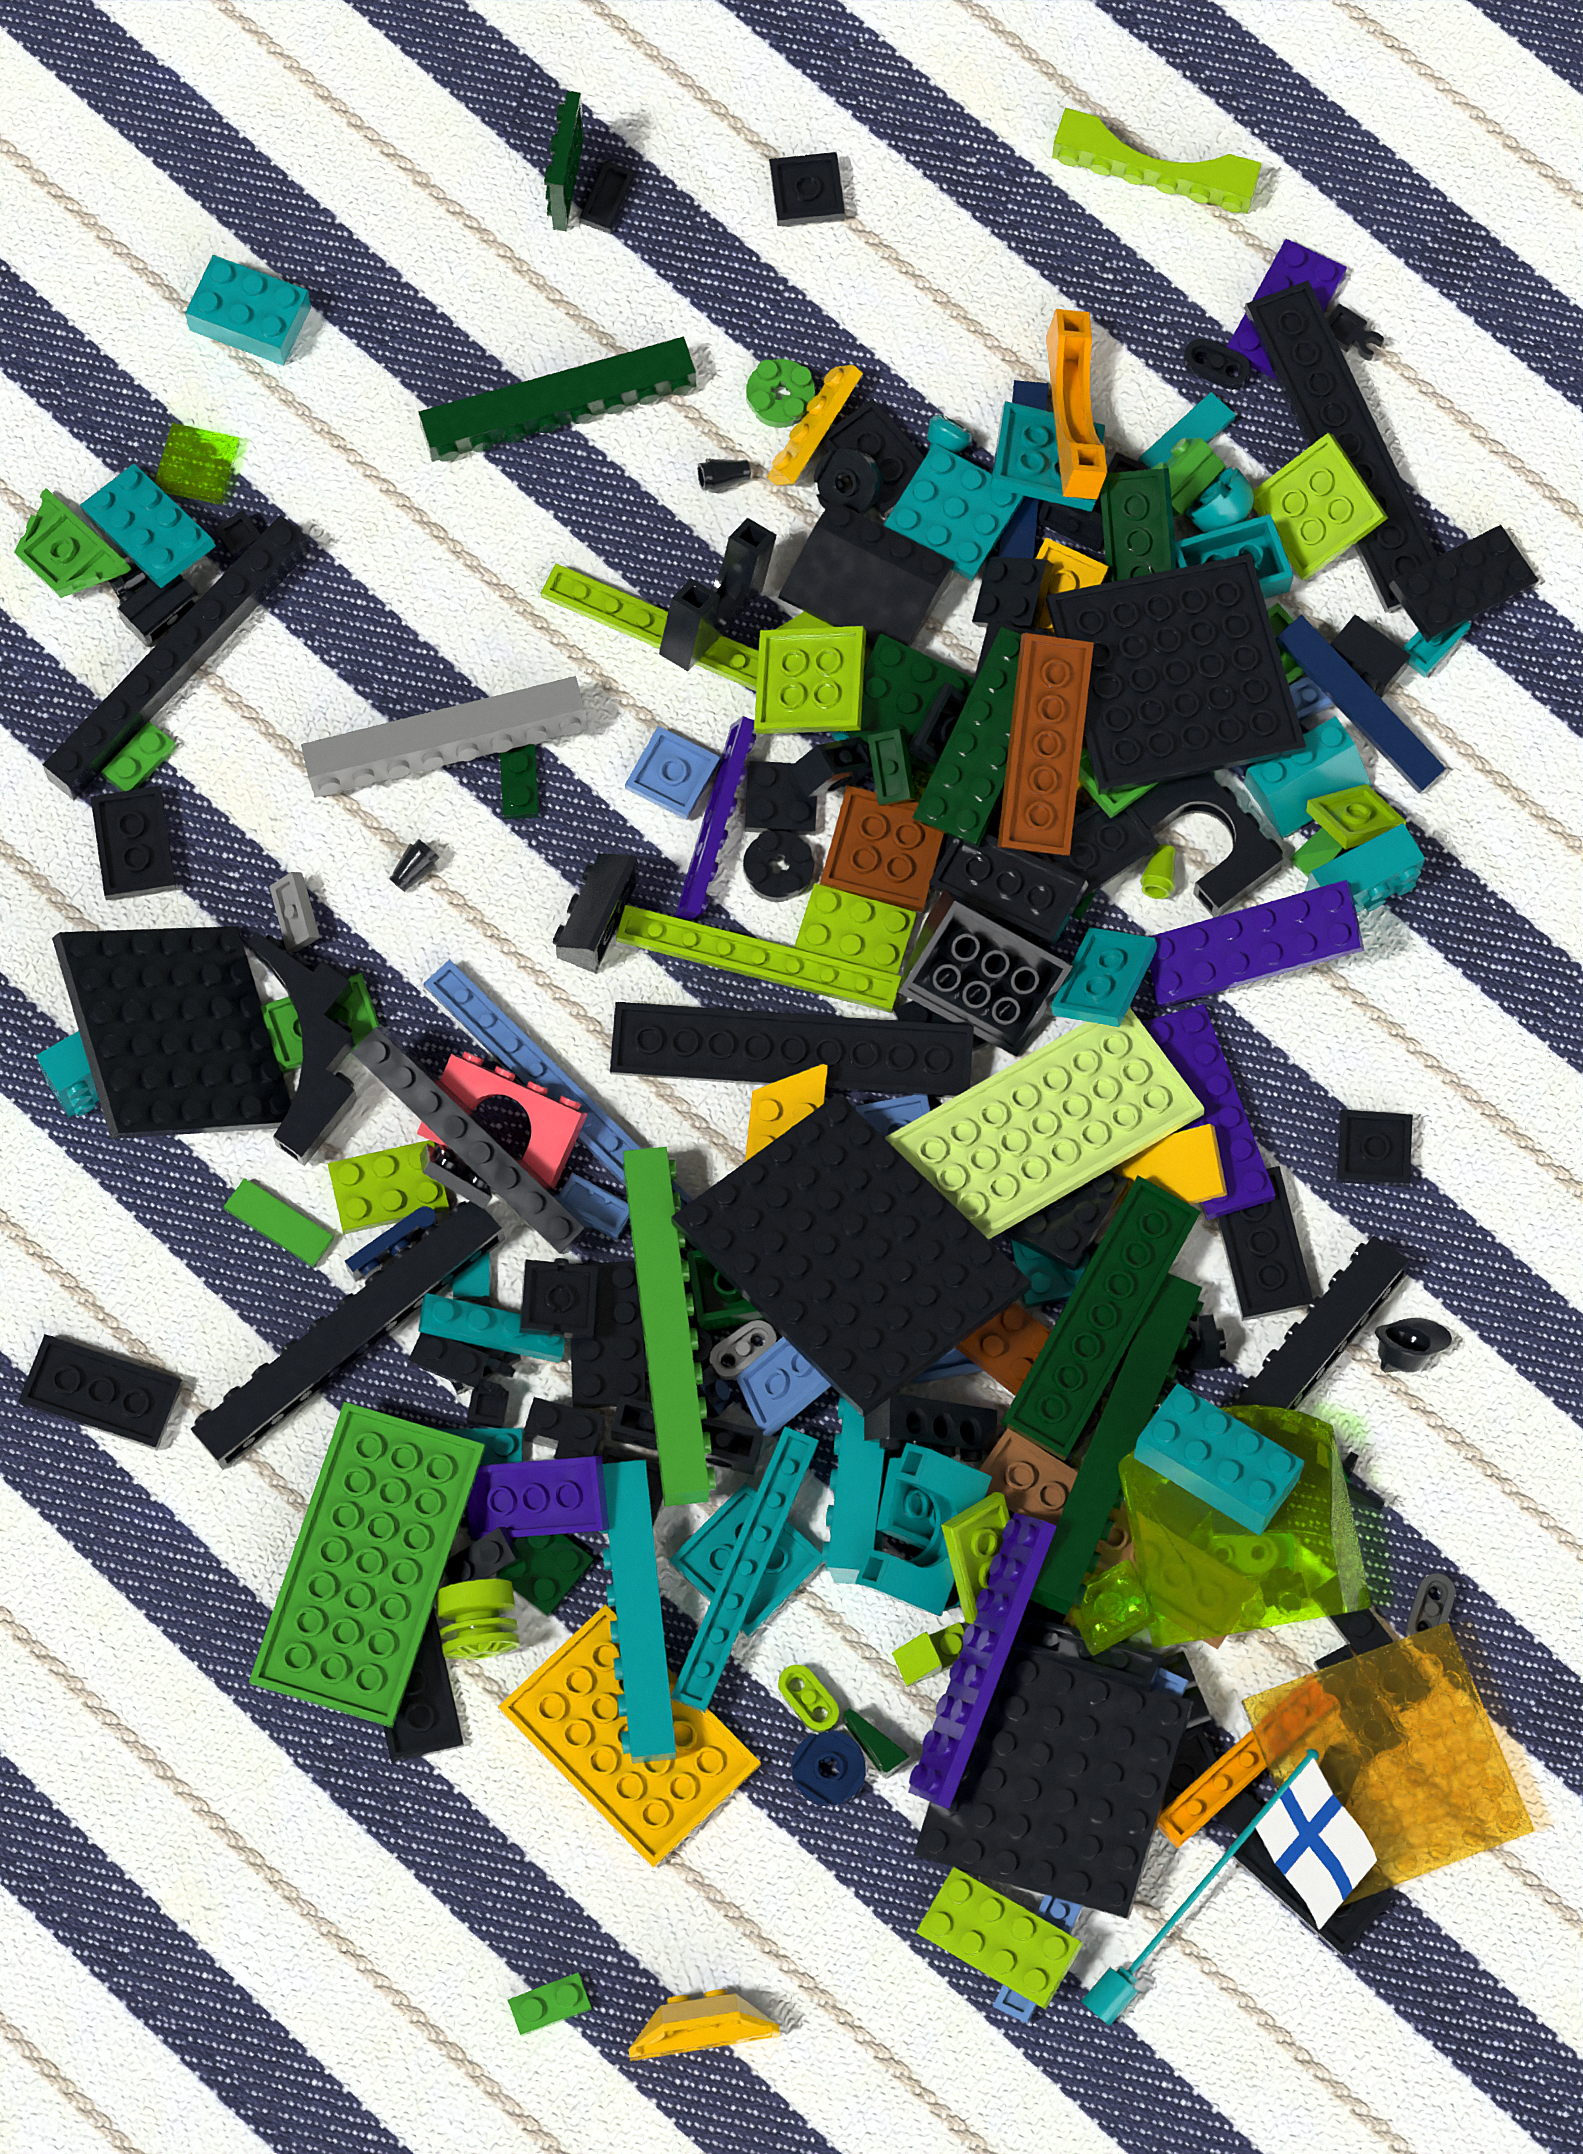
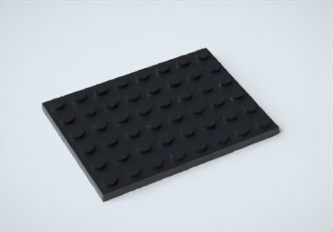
[671,1093,1032,1418]

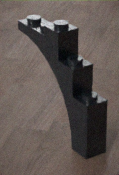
[247,932,357,1167]

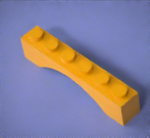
[1046,309,1107,499]

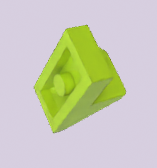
[892,1622,965,1687]

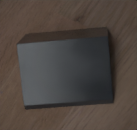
[908,682,967,768]

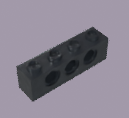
[864,1393,997,1462]
[611,1395,763,1475]

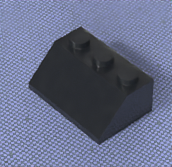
[552,853,639,974]

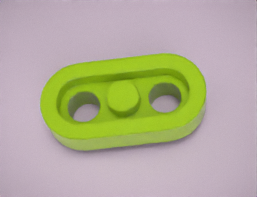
[778,1665,839,1733]

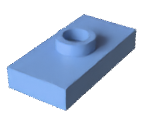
[559,1173,630,1241]

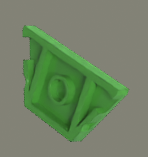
[14,488,131,598]

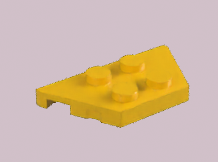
[745,1064,828,1162]

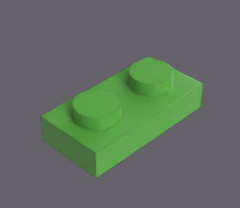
[101,721,177,792]
[507,1973,592,2037]

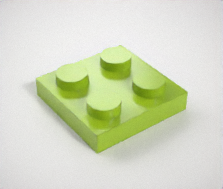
[1306,784,1406,850]

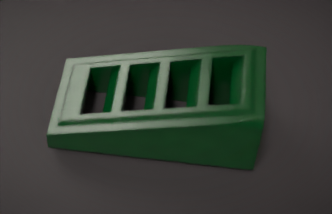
[842,1708,910,1779]

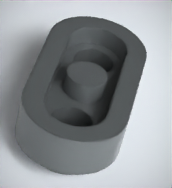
[1405,1573,1456,1647]

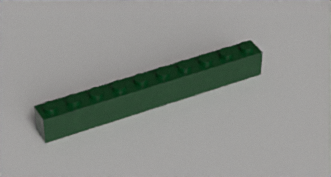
[1029,1273,1204,1616]

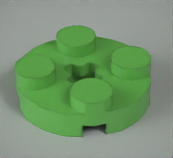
[746,359,815,428]

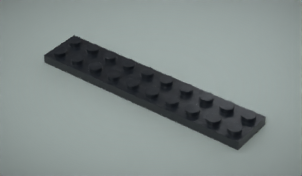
[1244,280,1438,613]
[610,1002,974,1098]

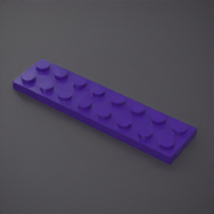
[908,1513,1057,1809]

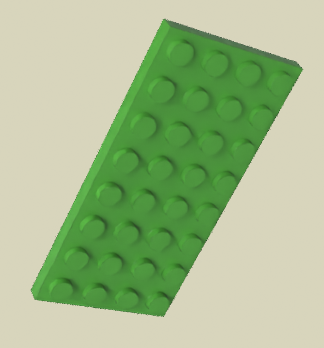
[249,1402,486,1728]

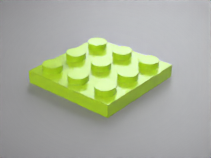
[1253,433,1388,581]
[754,626,866,734]

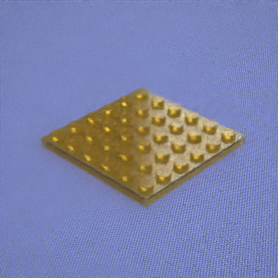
[1241,1622,1535,1908]

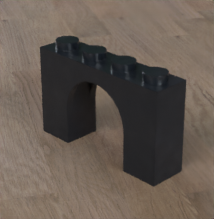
[659,517,777,672]
[1130,771,1284,918]

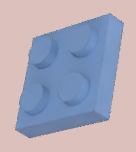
[625,726,721,820]

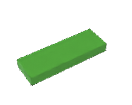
[224,1178,334,1268]

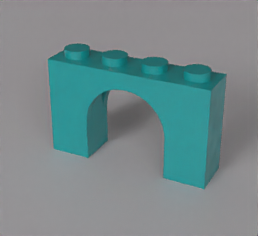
[855,1443,992,1617]

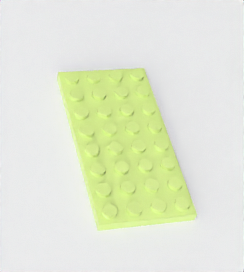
[885,1007,1205,1239]

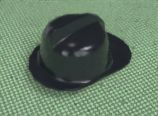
[1375,1318,1452,1373]

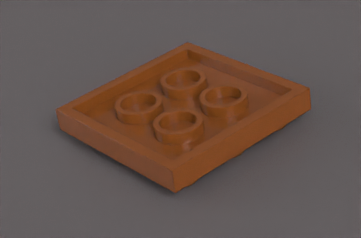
[820,785,944,913]

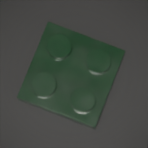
[494,1534,594,1619]

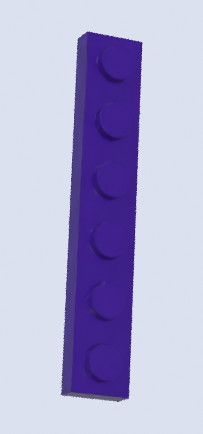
[674,716,756,921]

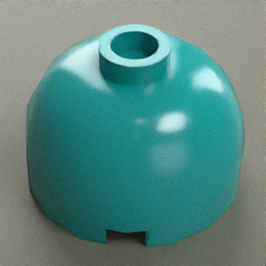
[1184,467,1254,532]

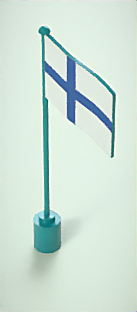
[1081,1748,1377,2027]

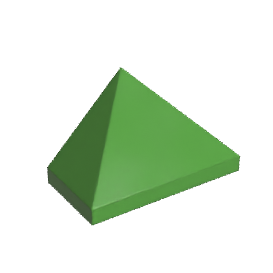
[1289,828,1352,878]

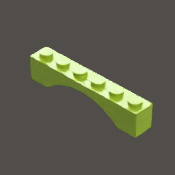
[1052,107,1262,214]

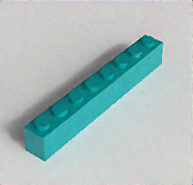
[601,1460,676,1764]

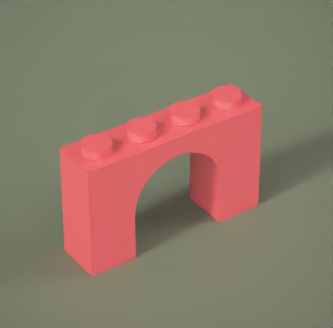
[416,1051,588,1190]

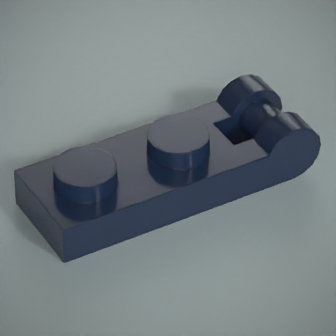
[345,1206,438,1282]

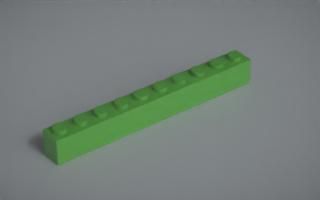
[623,1146,716,1507]

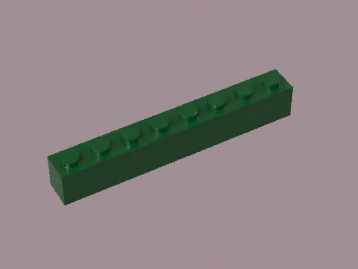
[418,336,697,462]

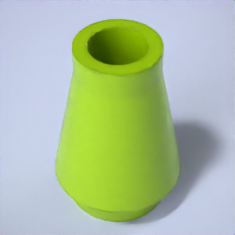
[1140,844,1176,899]

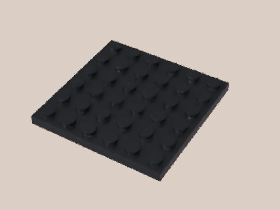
[1046,554,1306,795]
[52,926,292,1139]
[913,1649,1194,1920]

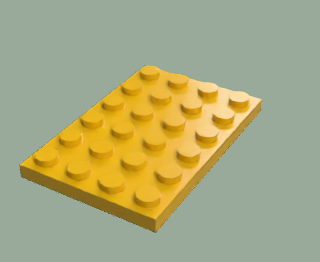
[498,1604,761,1869]

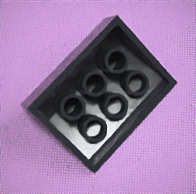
[778,499,955,647]
[897,889,1073,1057]

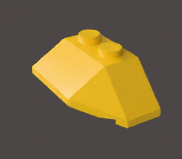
[628,1989,780,2061]

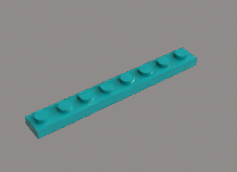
[671,1427,819,1713]

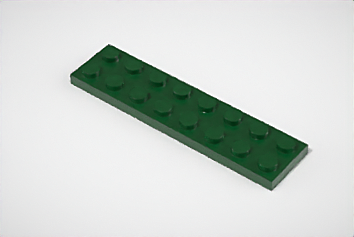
[1000,1175,1201,1461]

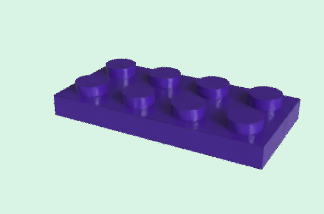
[1226,238,1347,380]
[467,1455,609,1541]

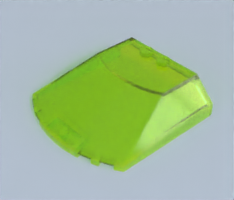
[1118,1405,1372,1648]

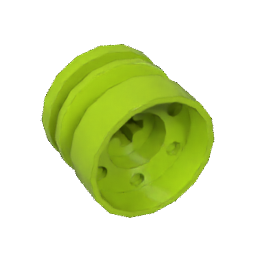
[436,1579,520,1660]

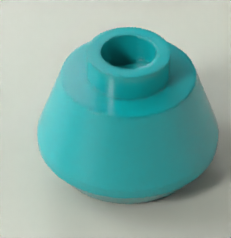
[927,414,972,455]

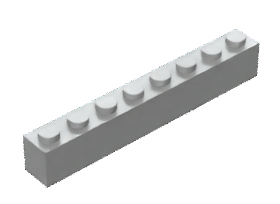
[301,676,589,798]

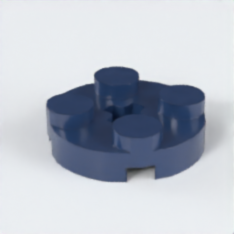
[792,1731,866,1808]

